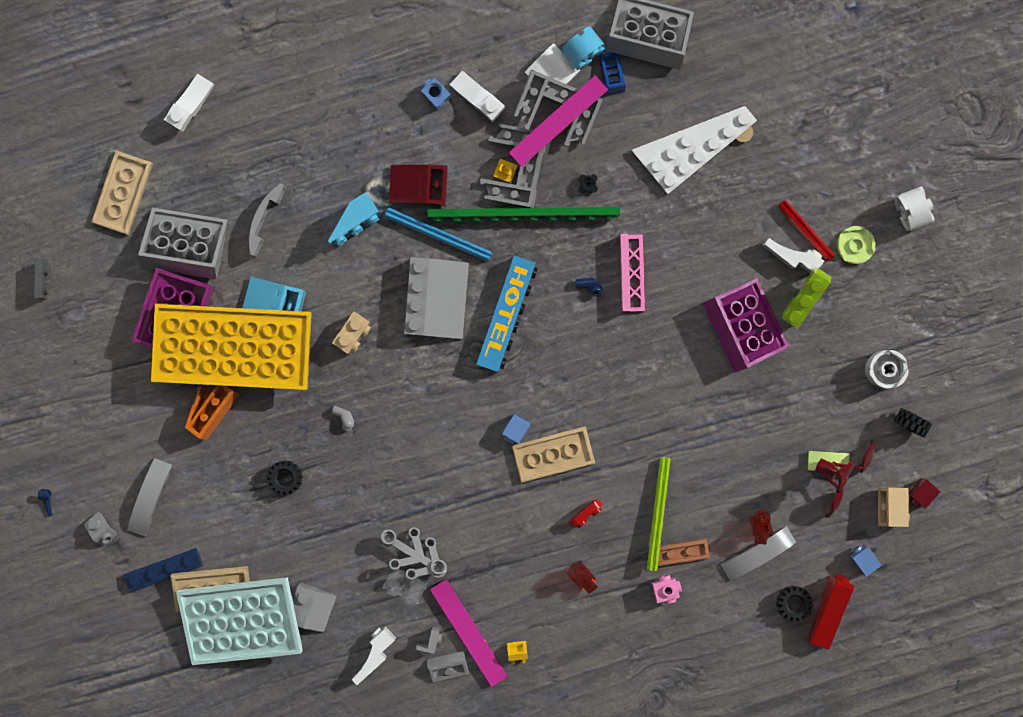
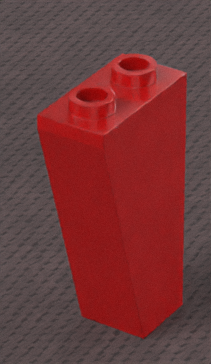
[808,574,855,650]

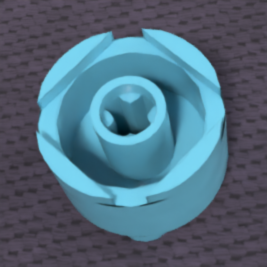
[560,26,606,71]

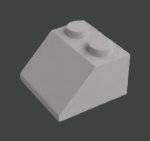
[293,583,337,632]

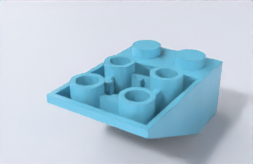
[328,192,381,247]
[243,277,306,312]

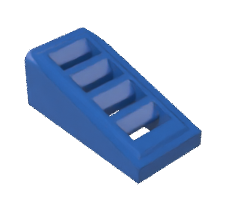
[599,52,626,95]

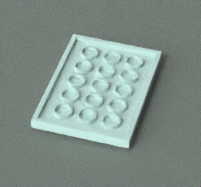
[176,577,303,665]

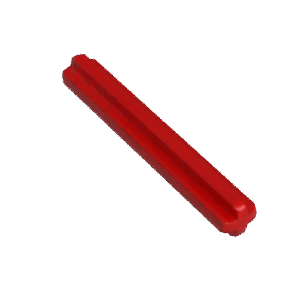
[778,200,835,262]

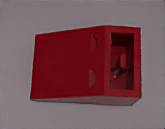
[389,164,448,206]

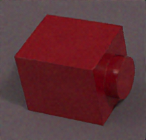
[909,478,941,509]

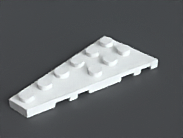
[631,106,757,194]

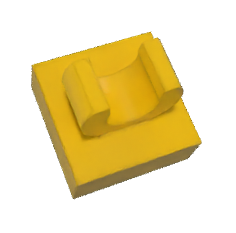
[493,159,518,184]
[507,641,528,665]

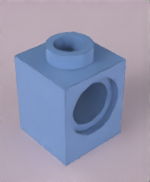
[421,78,451,110]
[502,414,531,445]
[849,545,882,577]

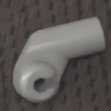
[331,406,354,431]

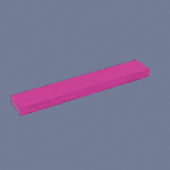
[509,75,608,167]
[430,579,508,687]

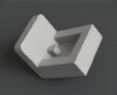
[83,512,117,546]
[416,627,443,656]

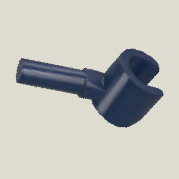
[38,489,53,516]

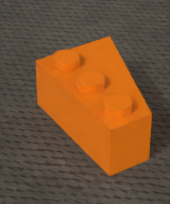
[185,384,240,440]

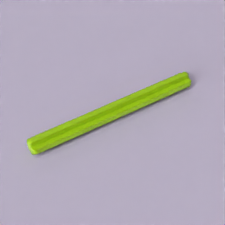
[647,457,670,572]

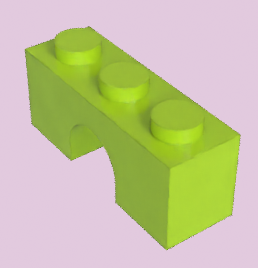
[781,266,832,329]

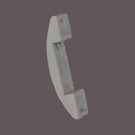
[249,184,287,257]
[127,458,173,537]
[720,526,796,581]

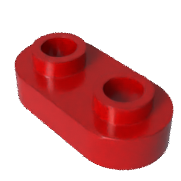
[568,498,602,529]

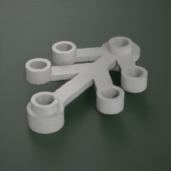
[380,527,447,582]

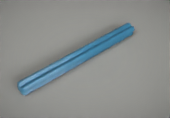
[385,208,492,261]

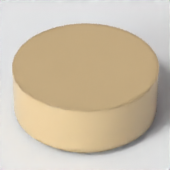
[736,126,753,143]

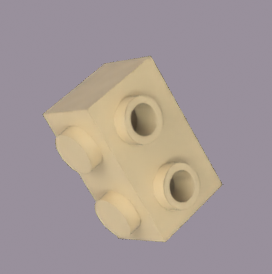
[332,311,371,354]
[878,488,910,527]

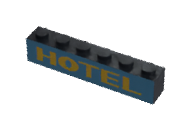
[476,255,538,372]

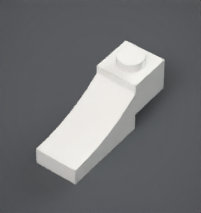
[450,71,505,123]
[164,74,214,132]
[762,238,824,273]
[352,627,396,685]

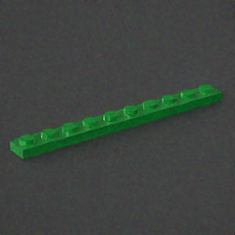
[428,207,620,222]

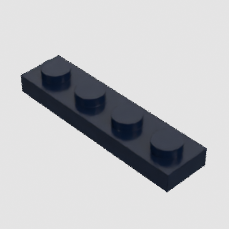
[124,547,203,592]

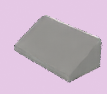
[427,651,469,683]

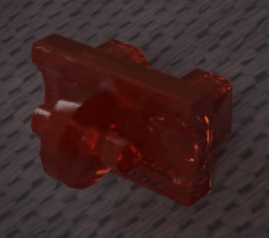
[749,510,773,545]
[566,560,598,594]

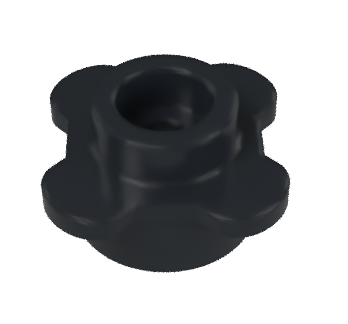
[579,174,598,193]

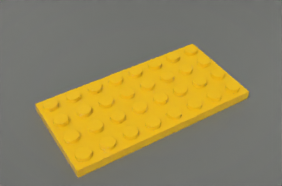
[151,304,312,390]

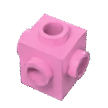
[651,575,682,604]

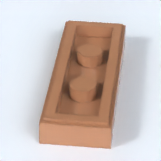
[658,539,710,566]

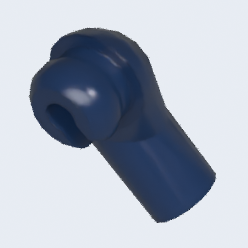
[576,278,602,297]

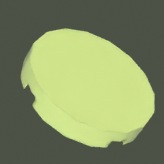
[837,226,876,264]

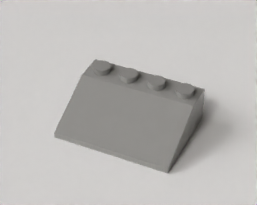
[606,0,694,70]
[138,208,228,280]
[404,257,469,339]

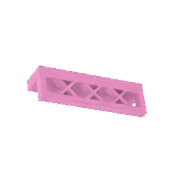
[619,234,645,312]

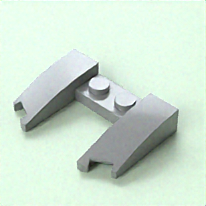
[514,70,603,146]
[480,124,546,208]

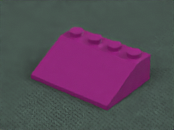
[132,268,215,348]
[703,278,789,373]

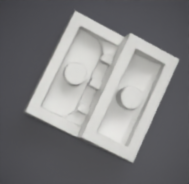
[525,44,581,84]

